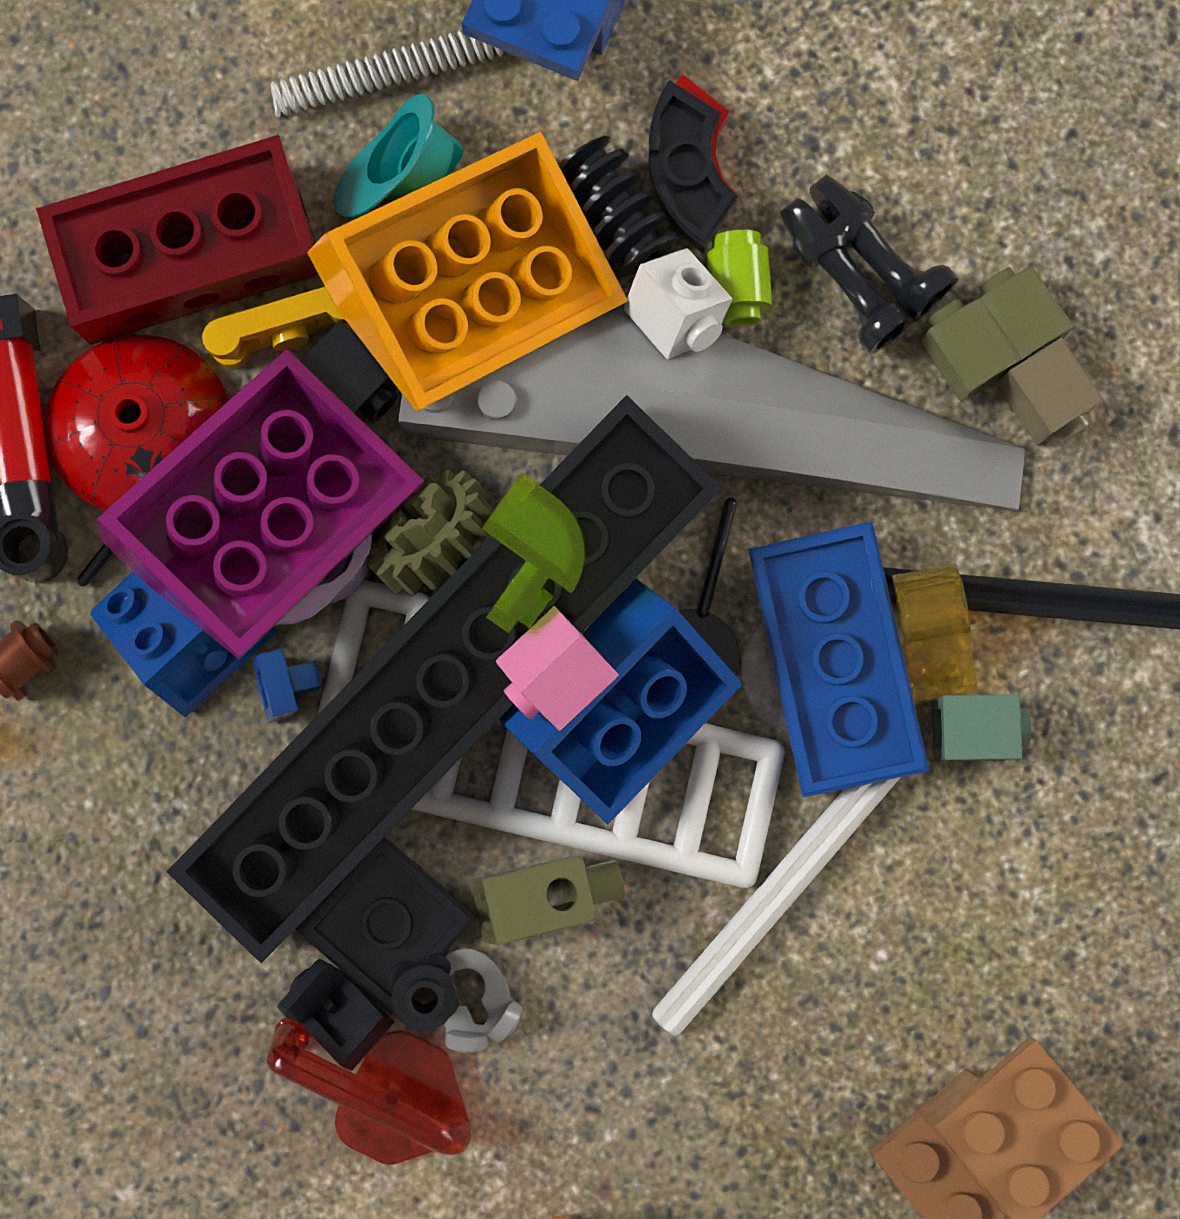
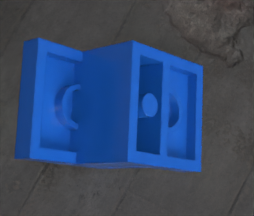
[462,0,626,81]

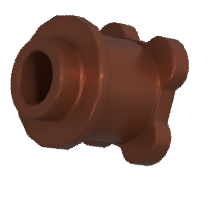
[0,620,58,701]

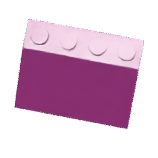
[97,349,424,659]

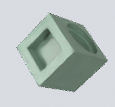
[932,694,1031,761]

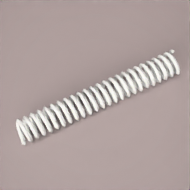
[270,30,503,118]

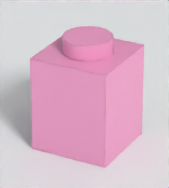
[495,606,619,731]

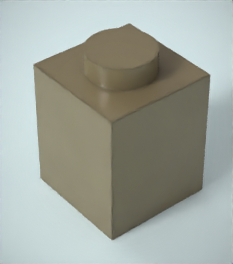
[996,338,1104,445]

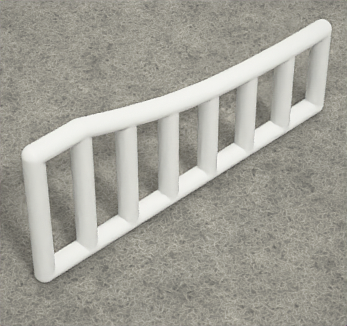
[317,580,785,888]

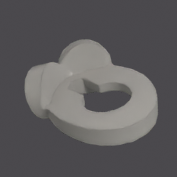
[430,949,522,1054]

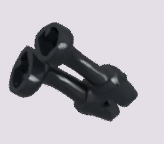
[780,174,958,354]

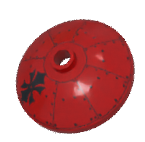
[44,335,229,511]

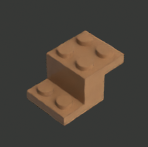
[869,1037,1124,1219]

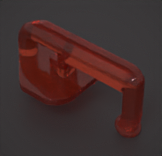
[266,1018,471,1165]

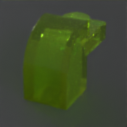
[482,473,586,633]

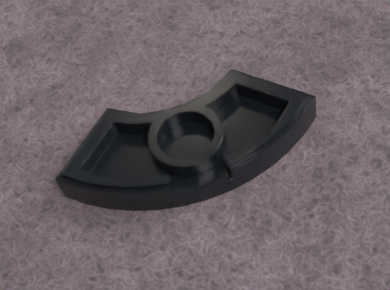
[648,80,738,253]

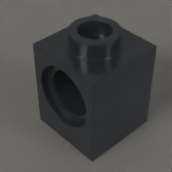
[300,321,398,423]

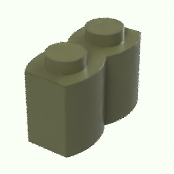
[921,266,1074,403]

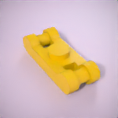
[202,287,356,370]

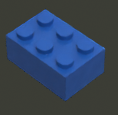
[499,578,743,825]

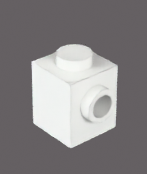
[623,248,733,360]

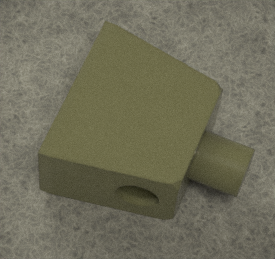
[469,855,625,945]

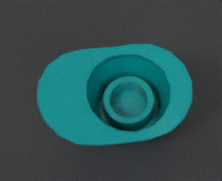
[334,94,464,219]

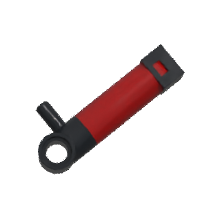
[0,293,68,583]

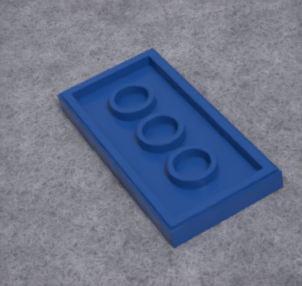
[748,521,930,798]

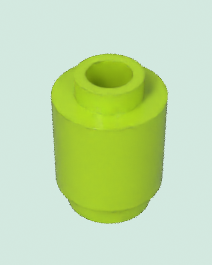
[706,230,773,326]

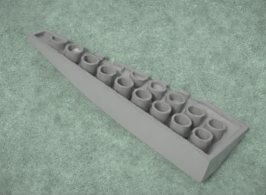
[398,303,1025,511]

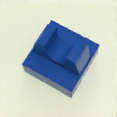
[252,649,323,724]

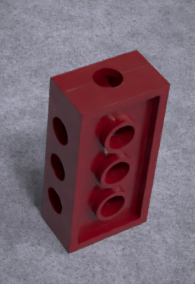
[36,135,319,345]

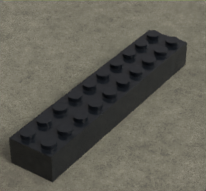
[166,395,722,963]

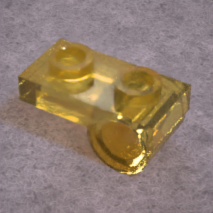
[892,564,978,701]

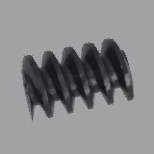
[558,135,679,278]

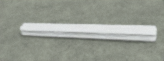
[652,777,901,1036]

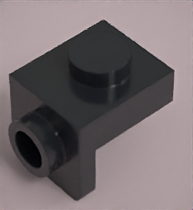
[277,959,395,1071]

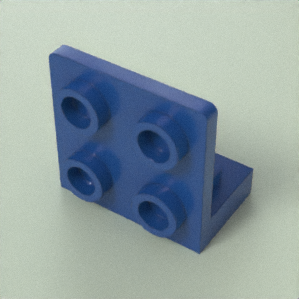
[90,572,277,717]

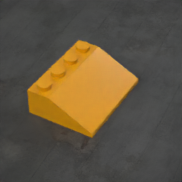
[307,131,628,412]

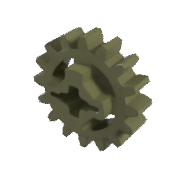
[367,470,495,595]

